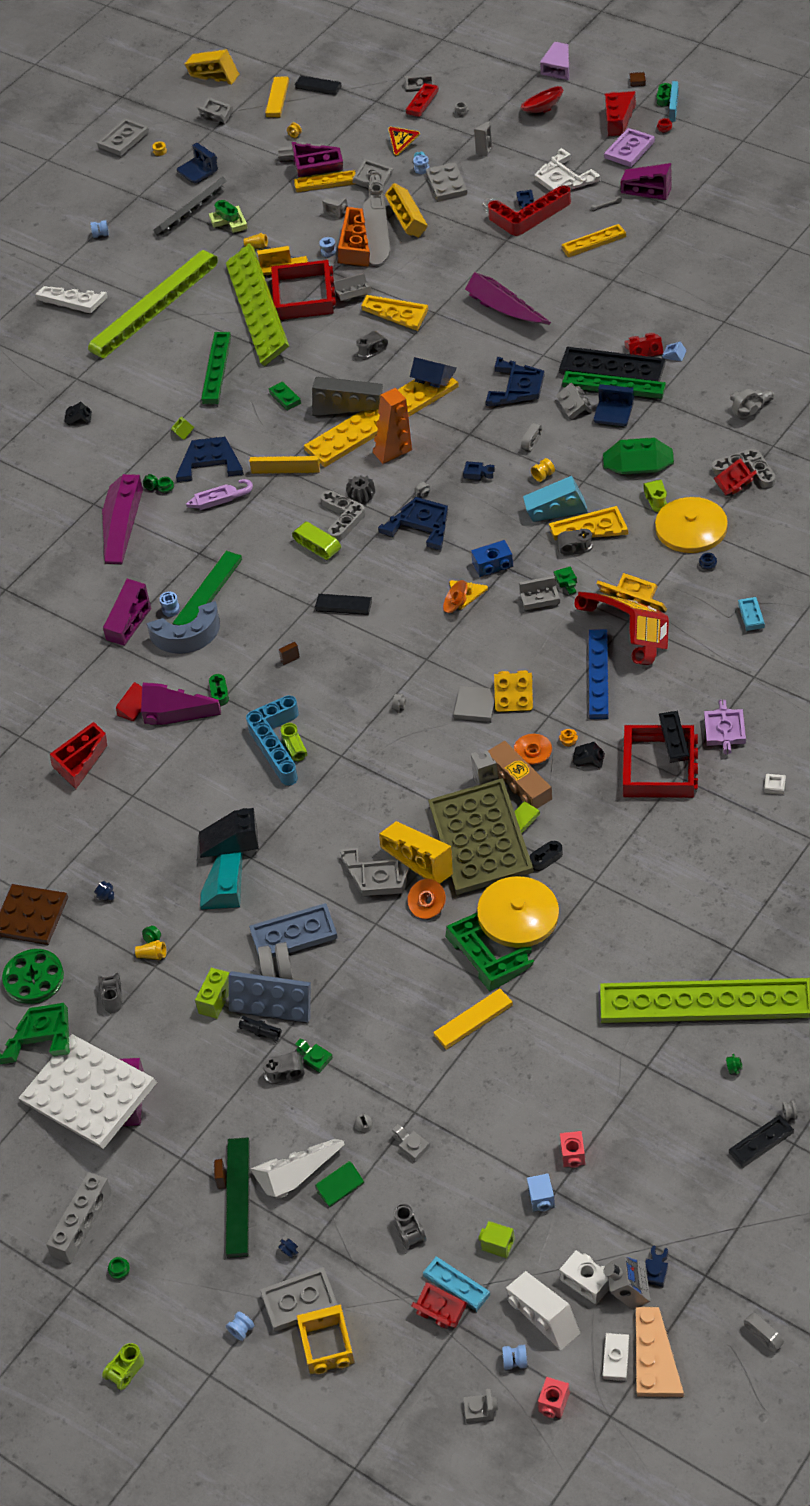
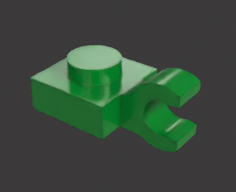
[553,566,577,595]
[295,1038,333,1073]

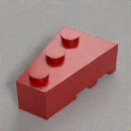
[605,91,636,136]
[50,722,107,789]

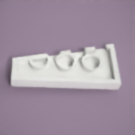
[35,286,107,313]

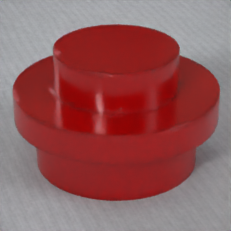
[657,118,672,133]

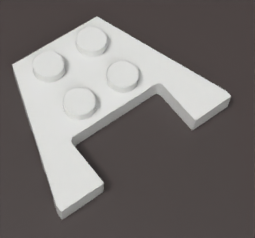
[535,148,600,191]

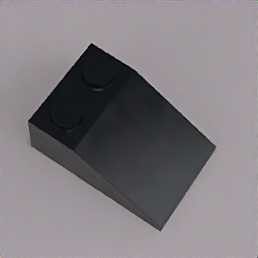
[199,808,259,858]

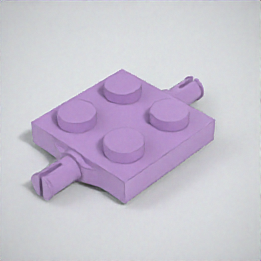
[704,699,746,755]

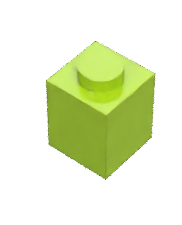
[479,1221,515,1259]

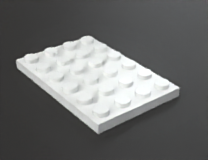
[19,1034,157,1149]

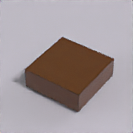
[629,72,646,87]
[279,642,300,665]
[214,1159,226,1189]

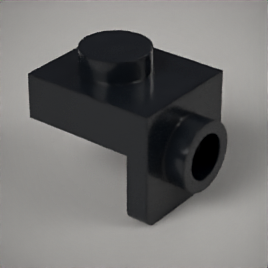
[64,402,92,425]
[572,741,605,768]

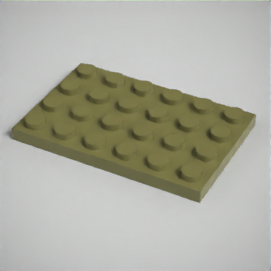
[428,778,534,895]

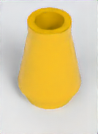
[244,233,268,249]
[135,940,167,960]

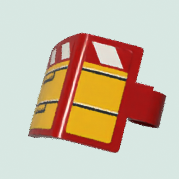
[574,592,669,665]

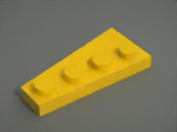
[361,295,429,331]
[549,506,628,540]

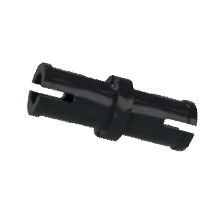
[239,1016,282,1041]

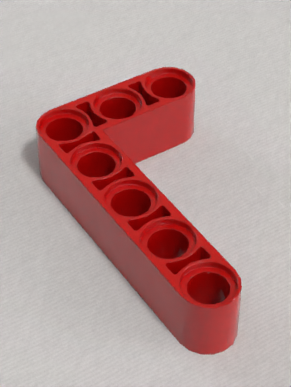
[488,185,571,236]

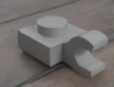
[392,1124,430,1162]

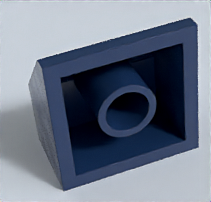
[410,357,457,388]

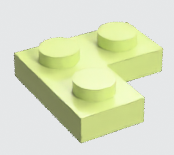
[209,206,248,233]

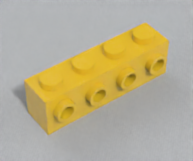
[384,183,428,238]

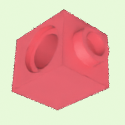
[560,1131,585,1168]
[538,1377,570,1418]

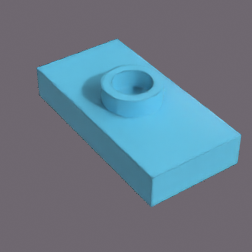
[738,597,765,631]

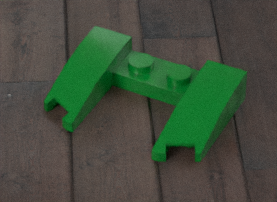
[445,913,534,992]

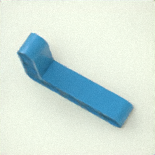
[246,695,299,786]

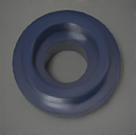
[699,552,717,569]
[278,1238,299,1259]

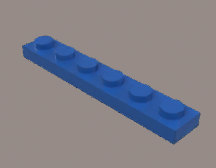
[589,629,609,719]

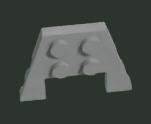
[340,848,411,896]

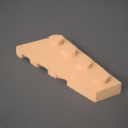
[636,1307,684,1397]

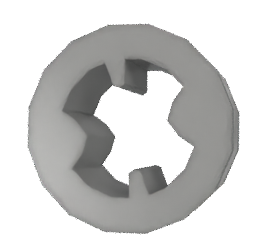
[782,1100,797,1121]

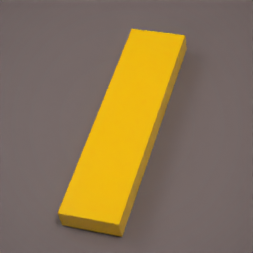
[265,77,289,117]
[294,170,356,193]
[561,224,626,258]
[249,456,320,474]
[433,988,513,1050]

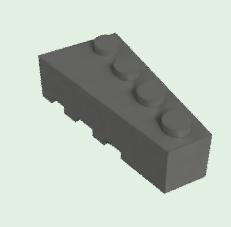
[312,376,383,416]

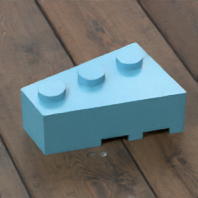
[523,476,588,522]

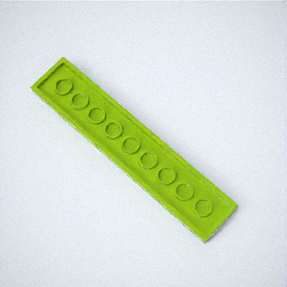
[226,243,290,366]
[600,978,810,1023]

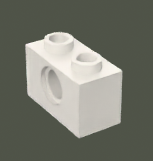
[559,1250,609,1305]

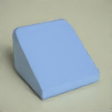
[662,341,686,361]

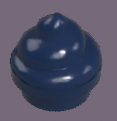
[94,881,114,901]

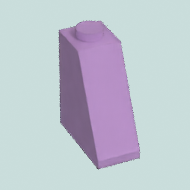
[540,42,569,80]

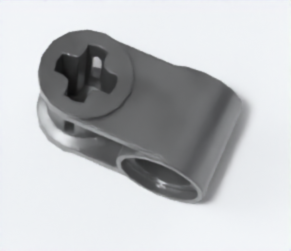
[356,331,388,359]
[558,529,593,555]
[98,973,122,1013]
[263,1052,305,1084]
[393,1203,427,1249]

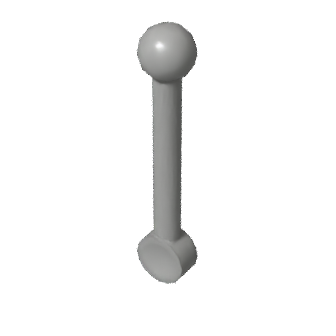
[591,196,622,211]

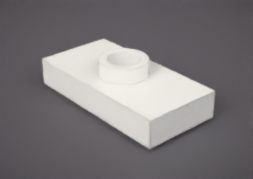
[603,1333,629,1381]

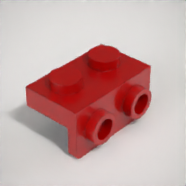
[624,333,664,357]
[713,458,757,496]
[411,1282,468,1329]

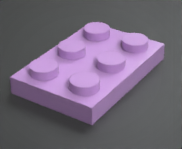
[604,128,655,167]

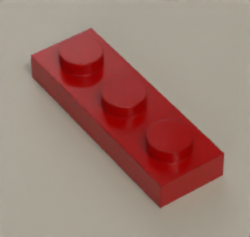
[406,83,438,117]

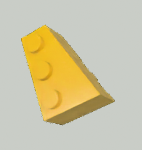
[185,49,239,85]

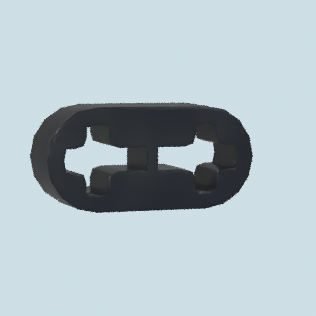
[529,841,563,871]

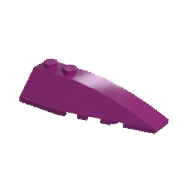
[465,272,551,325]
[102,474,143,564]

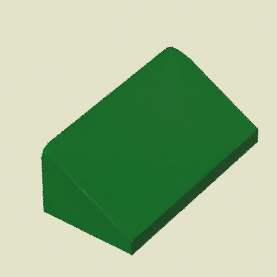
[315,1161,365,1207]

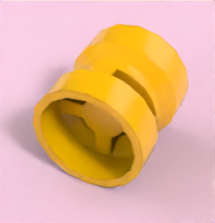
[530,458,555,482]

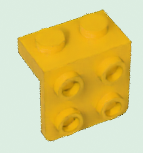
[494,670,533,712]

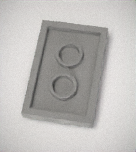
[97,118,149,156]
[426,162,468,202]
[260,1267,338,1332]

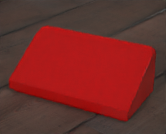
[116,682,142,722]

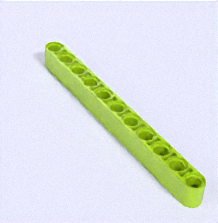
[88,250,218,358]

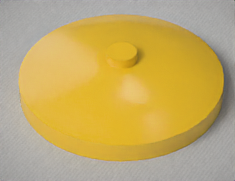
[655,497,728,553]
[477,876,559,948]

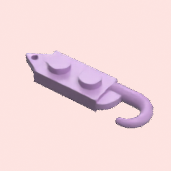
[186,479,253,510]

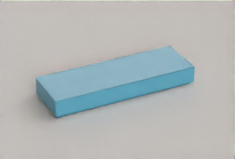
[669,81,678,122]
[423,1256,490,1312]

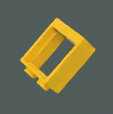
[296,1304,355,1374]

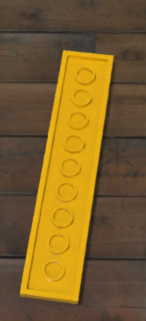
[304,377,459,467]

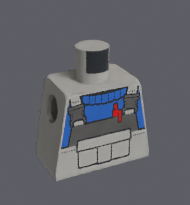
[603,1256,651,1309]

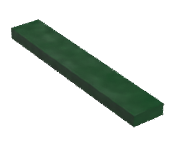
[226,1137,250,1258]

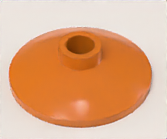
[443,580,468,613]
[514,734,552,765]
[408,879,446,919]

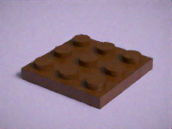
[0,884,68,945]

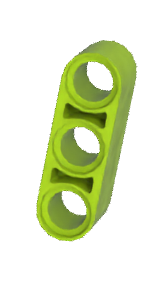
[292,521,341,560]

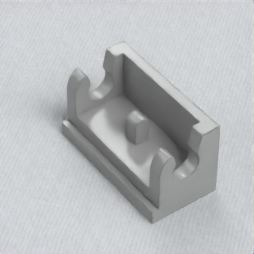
[471,751,498,785]

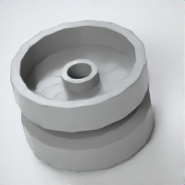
[258,942,294,980]

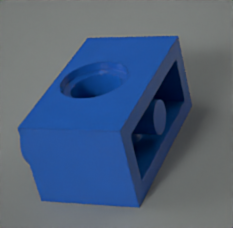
[471,540,513,577]

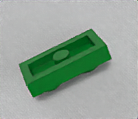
[269,381,301,411]

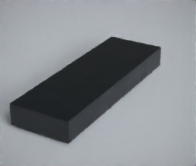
[295,75,342,95]
[315,594,372,615]
[659,710,689,763]
[729,1114,794,1168]

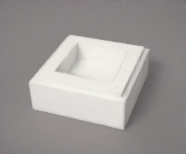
[764,774,786,795]

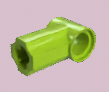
[281,723,308,762]

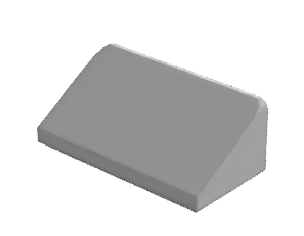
[405,74,435,91]
[474,121,493,156]

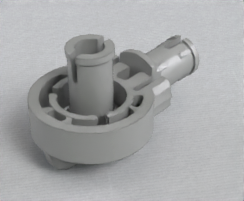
[730,389,774,419]

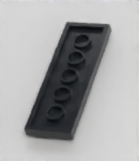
[559,346,666,382]

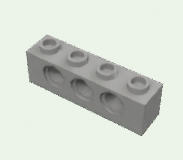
[46,1172,112,1264]

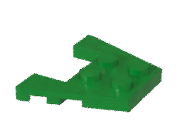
[0,1003,70,1064]

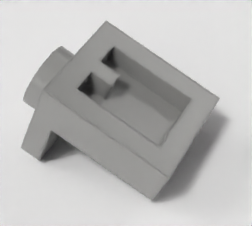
[322,197,348,219]
[464,1389,498,1423]

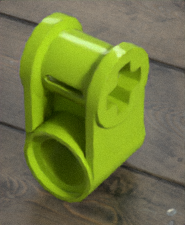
[643,479,667,512]
[102,1343,144,1390]

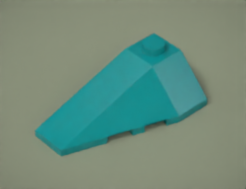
[200,852,243,910]

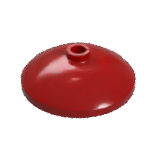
[521,86,564,113]

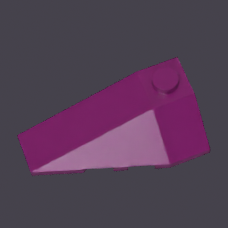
[141,682,221,725]

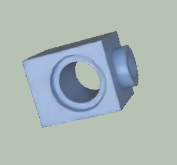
[527,1174,555,1212]

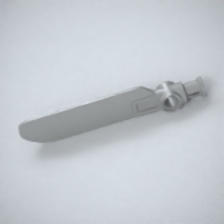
[363,171,390,267]

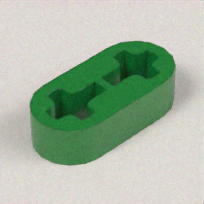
[657,83,672,107]
[214,200,239,222]
[209,674,229,706]

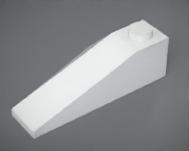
[251,1139,345,1199]

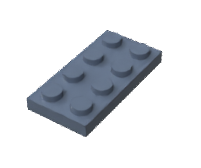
[249,903,338,957]
[229,971,311,1023]

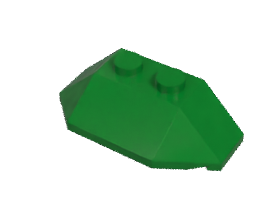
[603,438,674,474]

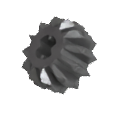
[346,475,376,503]

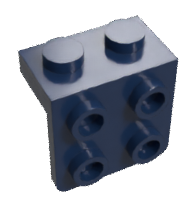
[177,142,218,183]
[594,384,634,426]

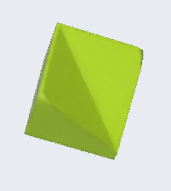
[171,416,194,440]

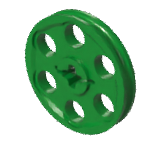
[2,949,64,1004]

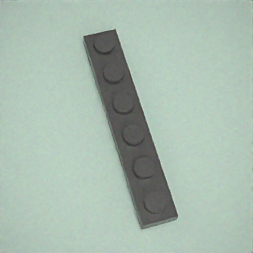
[153,177,227,235]

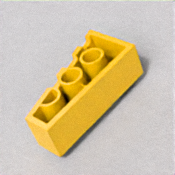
[379,821,453,883]

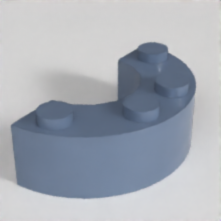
[146,601,220,654]

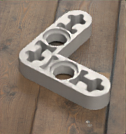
[712,449,775,489]
[321,490,365,541]

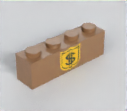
[488,741,552,808]

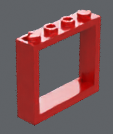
[271,260,336,320]
[623,725,698,798]

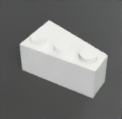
[506,1271,581,1351]

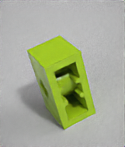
[195,967,230,1019]

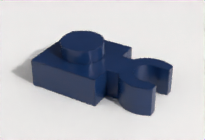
[516,189,534,209]
[463,461,495,480]
[645,1245,668,1287]

